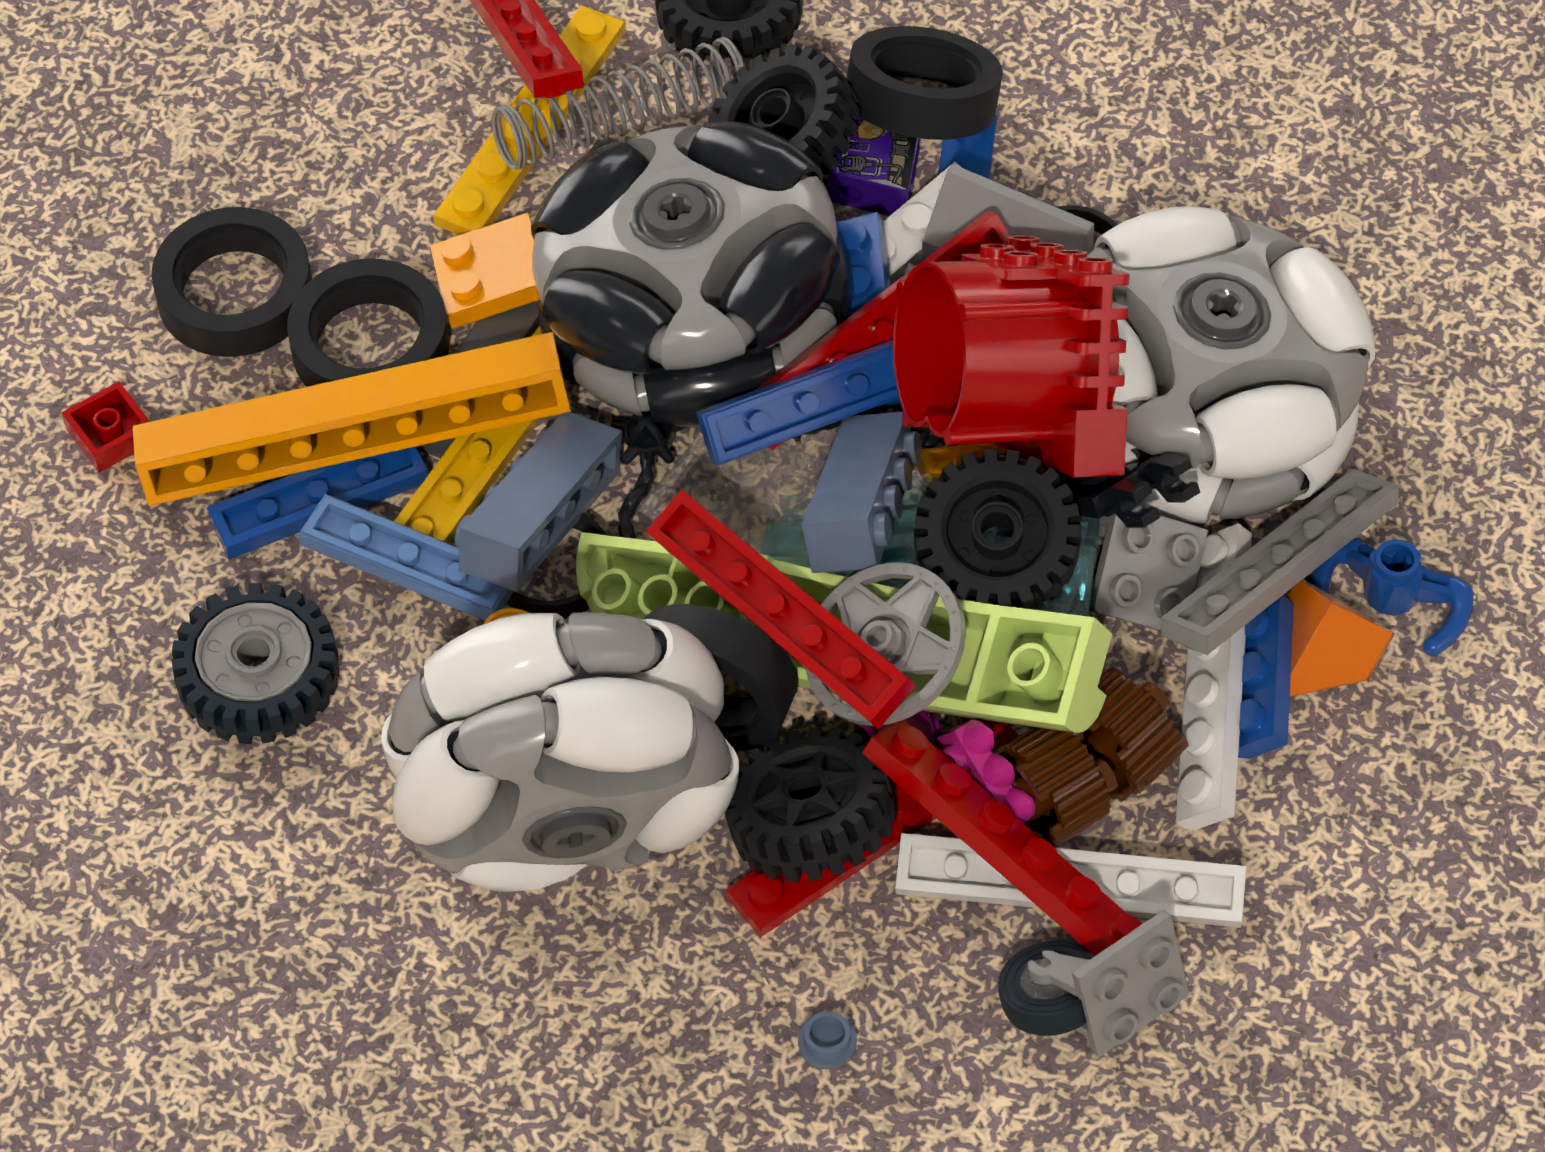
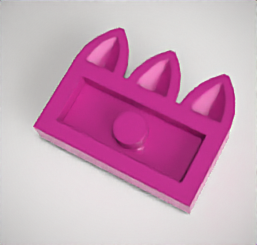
[936,720,1035,823]

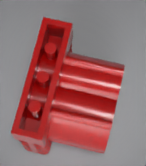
[893,235,1130,478]

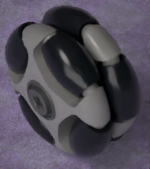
[531,121,854,427]

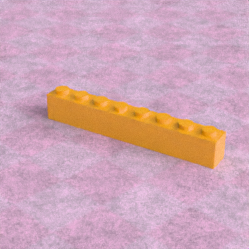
[133,332,571,506]

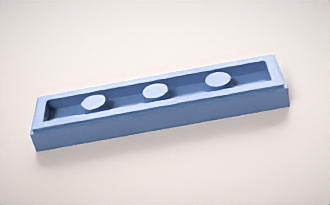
[298,494,514,620]

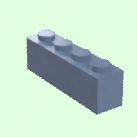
[455,412,622,592]
[801,412,922,573]

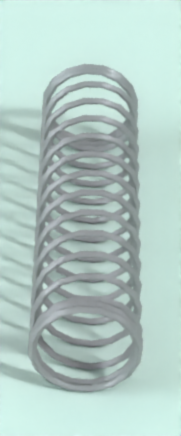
[491,37,745,171]

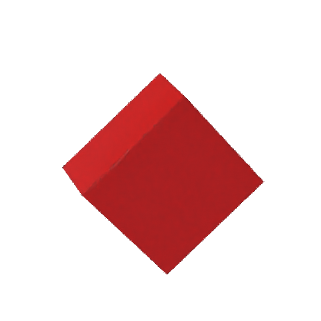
[61,381,150,473]

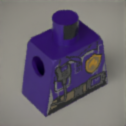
[821,117,921,216]

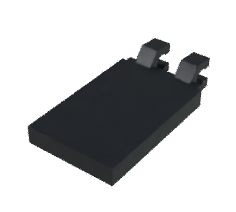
[1042,448,1201,528]

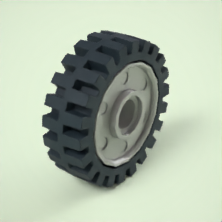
[171,583,339,744]

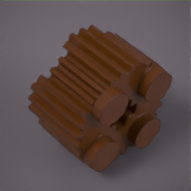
[1082,667,1189,802]
[992,727,1118,848]

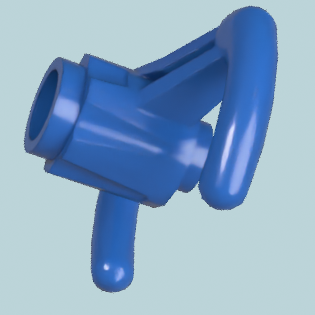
[1309,538,1474,656]

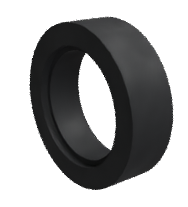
[847,26,1003,140]
[151,207,312,357]
[287,259,449,387]
[644,604,799,751]

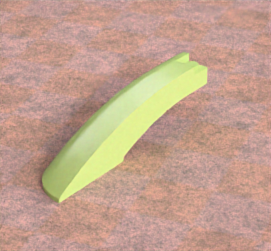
[576,532,1112,733]

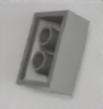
[922,164,1094,260]

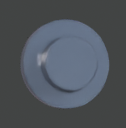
[798,1011,857,1069]

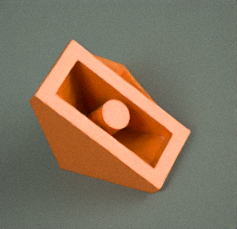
[1287,579,1395,697]

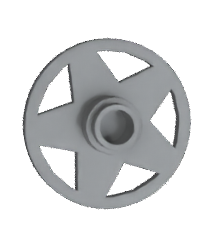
[805,562,966,726]

